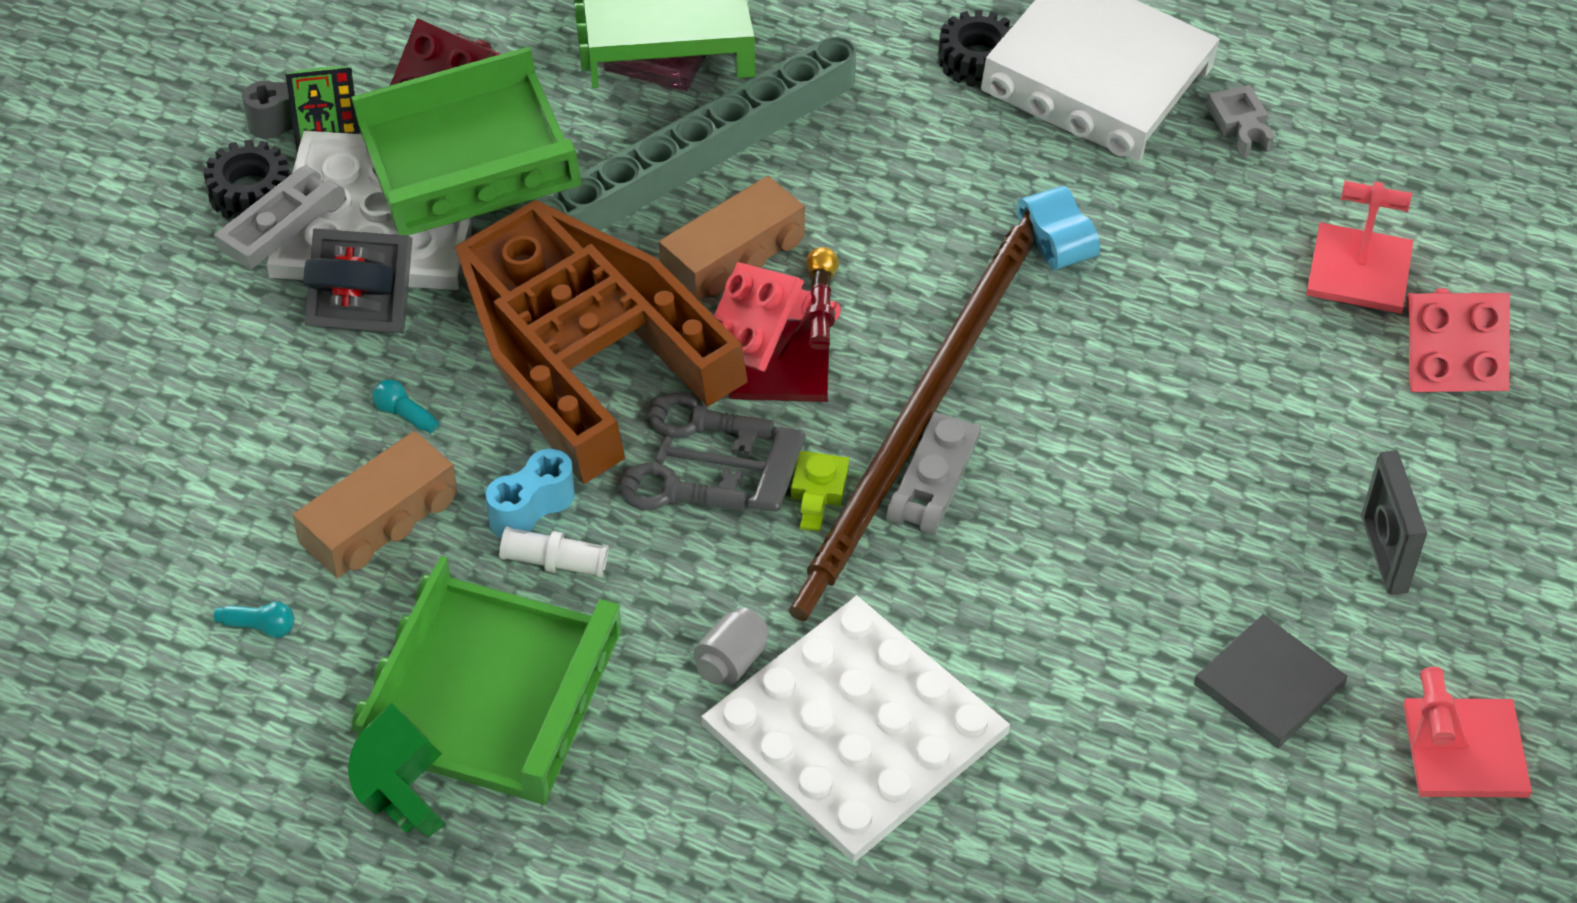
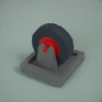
[303,228,413,334]

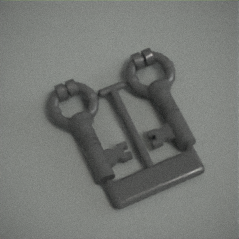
[616,392,806,512]

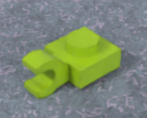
[791,450,850,532]

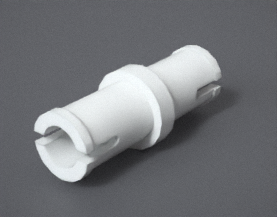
[499,526,609,578]

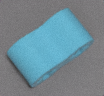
[1017,185,1100,271]
[485,449,575,539]

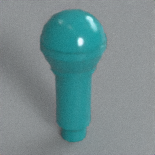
[372,379,440,434]
[214,601,295,639]

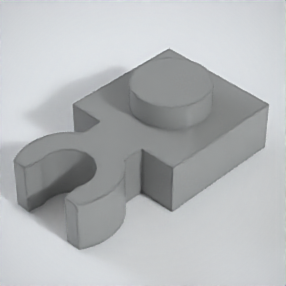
[1206,85,1274,157]

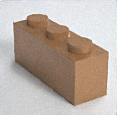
[658,175,805,300]
[292,430,458,578]

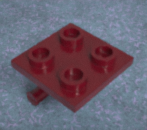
[390,18,502,86]
[729,284,835,402]

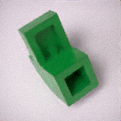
[348,703,446,838]

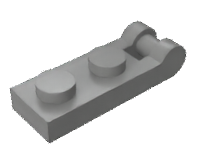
[214,166,345,270]
[886,412,981,536]

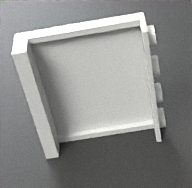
[981,0,1220,162]

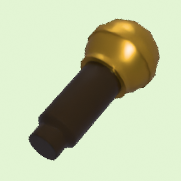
[806,247,839,288]

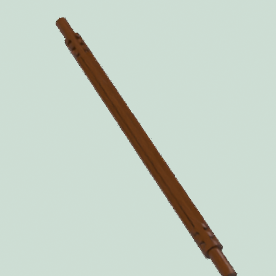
[789,210,1035,621]

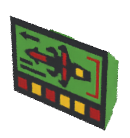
[286,66,360,153]

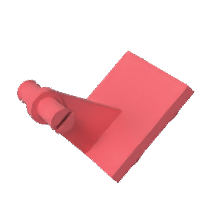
[1306,180,1414,314]
[714,262,841,372]
[1406,288,1510,392]
[1403,667,1532,798]

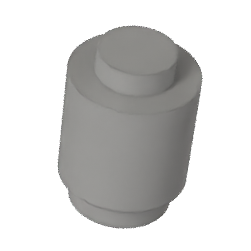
[693,607,769,686]

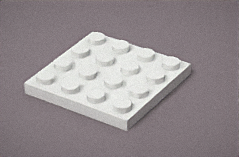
[267,131,475,290]
[701,595,1010,863]

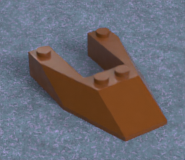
[455,199,748,485]

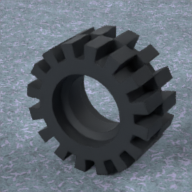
[938,10,1013,87]
[204,140,290,219]

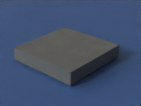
[1361,450,1427,595]
[1194,614,1348,749]

